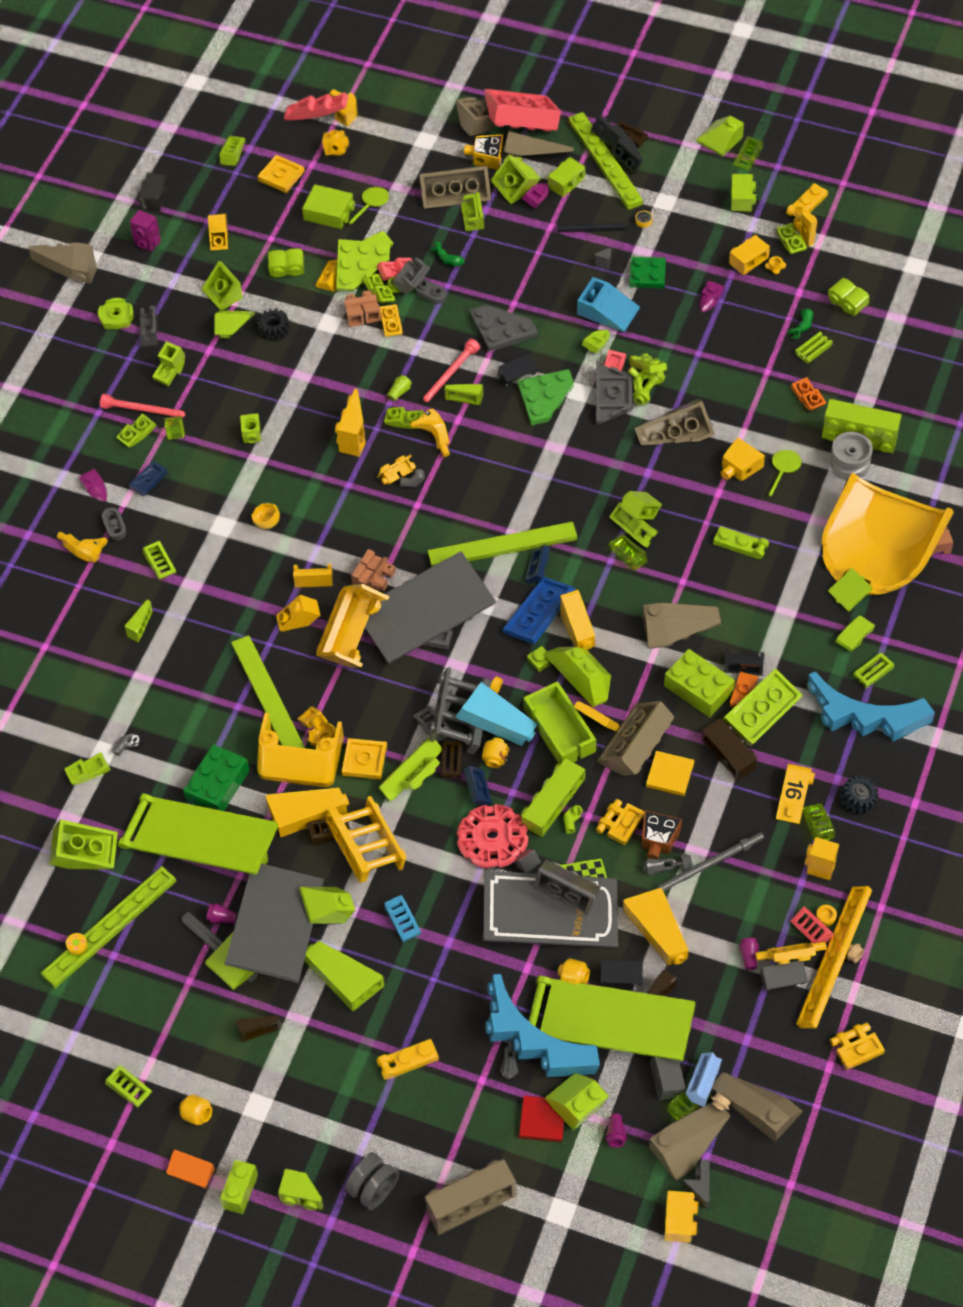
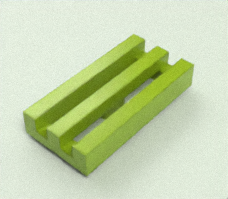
[795,332,833,364]
[852,652,894,689]

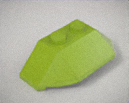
[544,647,611,707]

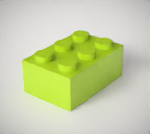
[664,649,735,718]

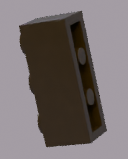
[701,718,757,781]

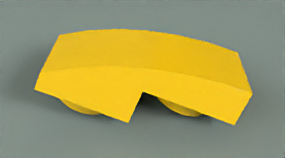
[380,304,403,337]

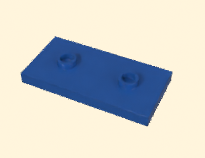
[502,577,575,645]

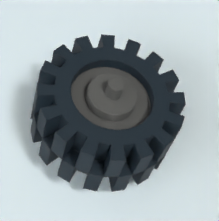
[839,775,879,814]

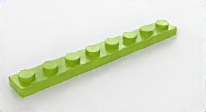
[568,112,643,210]

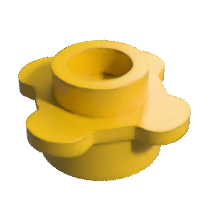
[765,256,786,274]

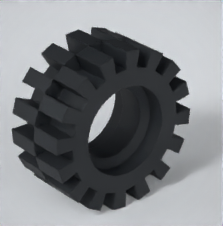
[257,308,290,342]

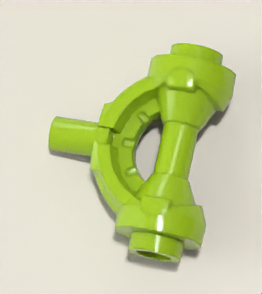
[628,367,665,405]

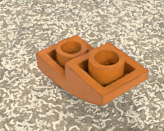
[791,377,826,411]

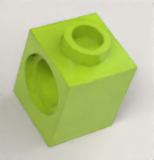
[240,413,261,443]

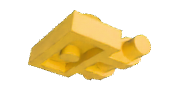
[793,203,817,247]
[595,799,644,846]
[830,1023,885,1070]

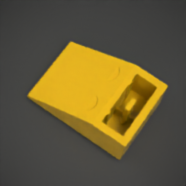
[335,389,366,457]

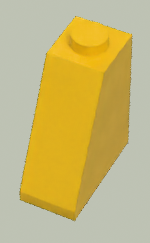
[560,590,595,650]

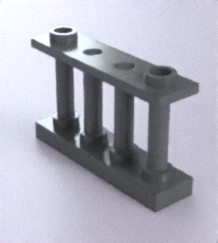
[428,667,491,755]

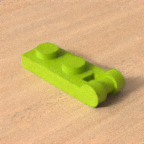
[629,353,667,373]
[609,502,658,547]
[713,526,769,559]

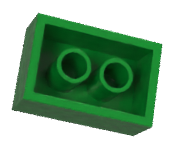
[183,744,250,811]

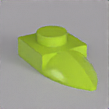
[582,330,610,354]

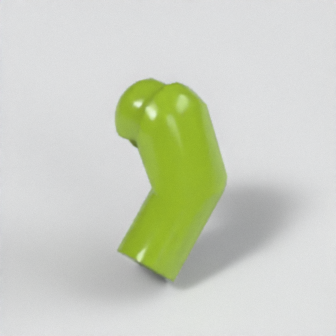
[563,805,583,834]

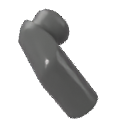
[400,469,425,487]
[112,734,140,756]

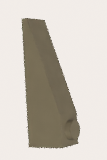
[456,97,498,136]
[503,131,574,157]
[28,242,97,284]
[634,399,715,445]
[643,603,721,649]
[711,1072,802,1142]
[649,1102,730,1181]

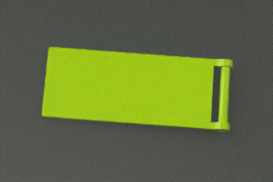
[117,793,279,875]
[528,975,695,1061]

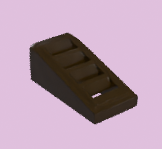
[307,819,350,846]
[646,970,677,996]
[236,1016,282,1042]

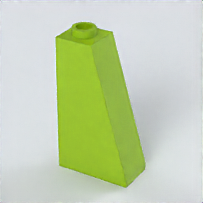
[305,940,384,1011]

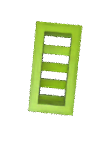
[220,136,245,166]
[445,384,483,405]
[143,540,176,580]
[125,600,153,642]
[105,1065,152,1108]

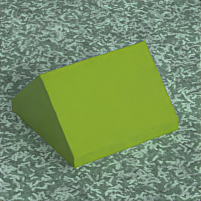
[201,261,243,310]

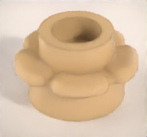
[846,944,864,963]
[711,1092,731,1111]

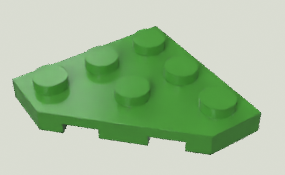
[517,369,574,425]

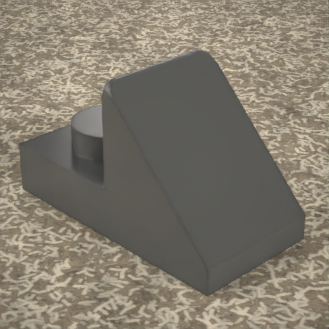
[682,1159,709,1209]

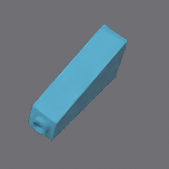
[455,682,538,746]

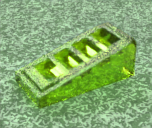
[734,136,763,171]
[608,534,647,571]
[803,803,835,840]
[667,1089,712,1120]

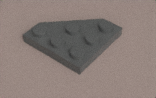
[470,305,538,352]

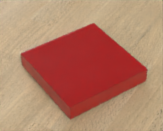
[519,1096,564,1142]

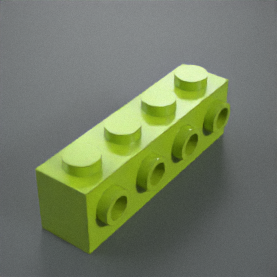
[521,758,585,837]

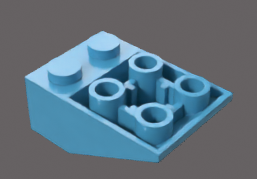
[577,277,640,332]

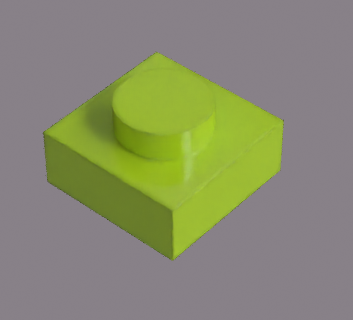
[527,646,552,673]

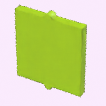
[828,568,873,612]

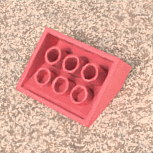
[484,89,561,132]

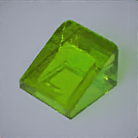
[164,416,185,440]

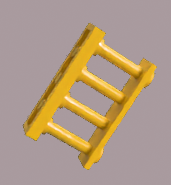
[325,796,406,883]

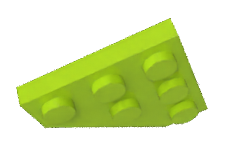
[336,239,390,292]

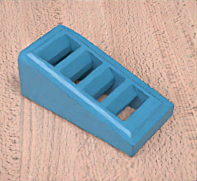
[384,895,421,942]

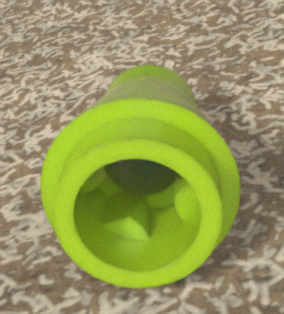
[387,375,412,402]

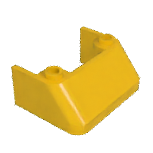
[316,584,389,668]
[257,713,344,787]

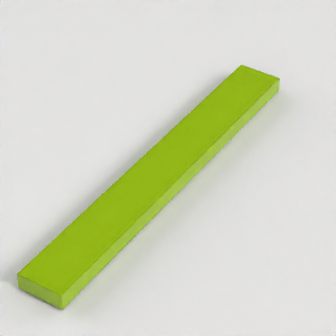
[428,522,577,567]
[231,635,305,748]
[41,866,176,989]

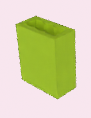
[302,185,355,229]

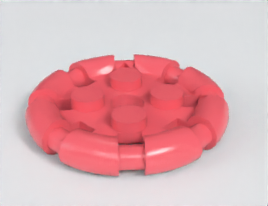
[456,804,529,869]

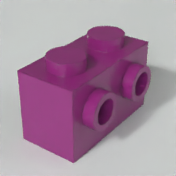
[130,210,161,252]

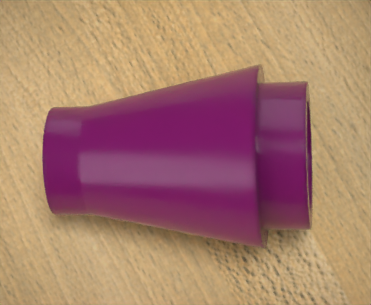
[206,903,238,924]
[738,938,759,970]
[606,1114,627,1148]

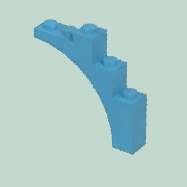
[807,671,935,742]
[485,974,600,1077]

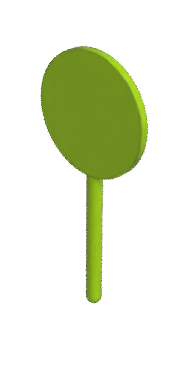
[349,187,389,224]
[769,450,802,496]

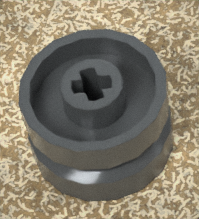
[345,1153,399,1210]

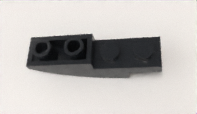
[591,115,643,174]

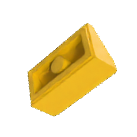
[315,259,337,292]

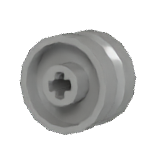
[830,432,873,479]

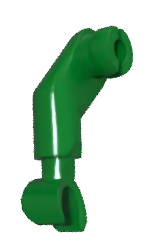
[431,241,464,267]
[787,308,813,339]

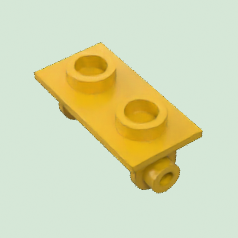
[377,455,416,485]

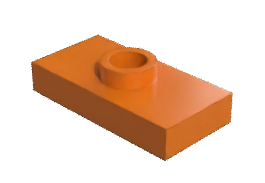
[729,672,759,707]

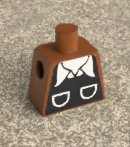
[642,810,682,860]

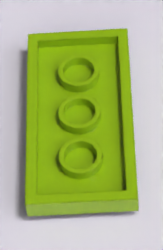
[723,668,803,747]

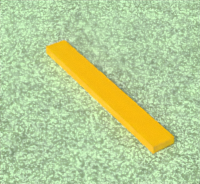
[796,886,872,1028]

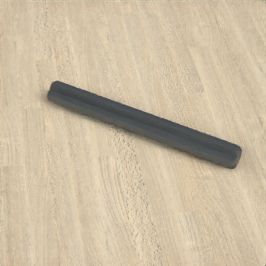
[181,912,258,982]

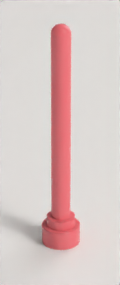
[423,339,480,402]
[100,394,185,418]

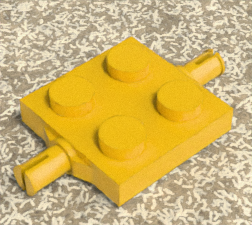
[755,941,827,964]

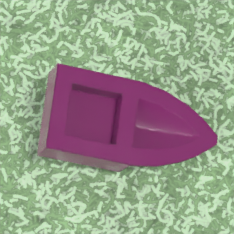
[522,183,549,209]
[700,281,725,312]
[79,469,107,502]

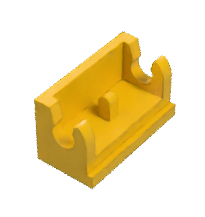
[293,563,333,588]

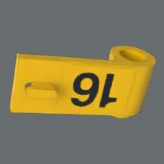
[776,763,815,824]

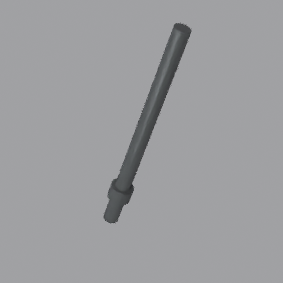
[656,832,764,892]

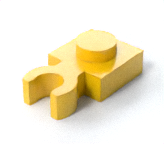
[297,706,328,730]

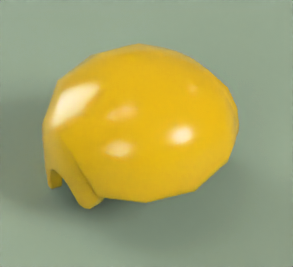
[251,503,280,529]
[307,722,336,748]

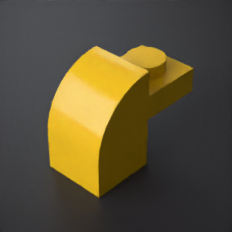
[329,89,357,126]

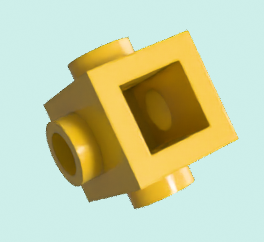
[322,130,349,156]

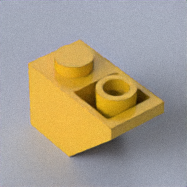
[208,214,228,250]
[276,595,321,631]

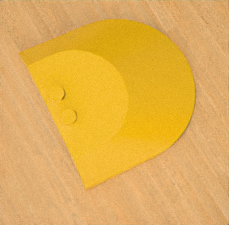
[822,473,954,595]

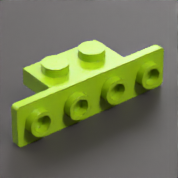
[379,736,442,801]

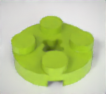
[98,298,134,329]

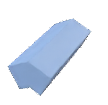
[686,1052,722,1107]

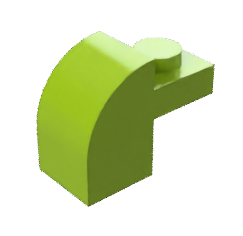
[152,341,185,386]

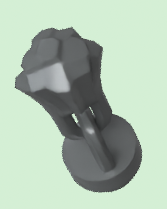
[642,853,692,876]
[500,1040,519,1079]

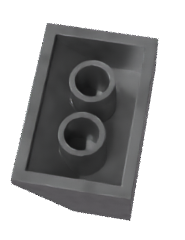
[533,860,601,915]

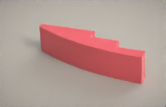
[284,92,349,120]

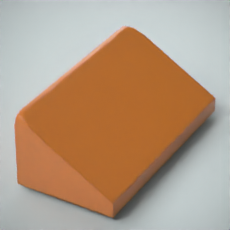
[166,1150,215,1189]

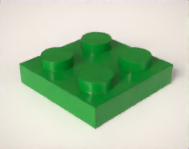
[630,256,666,289]

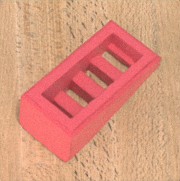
[791,906,834,943]

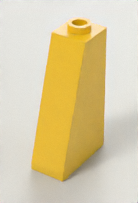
[265,788,349,838]
[623,887,689,965]

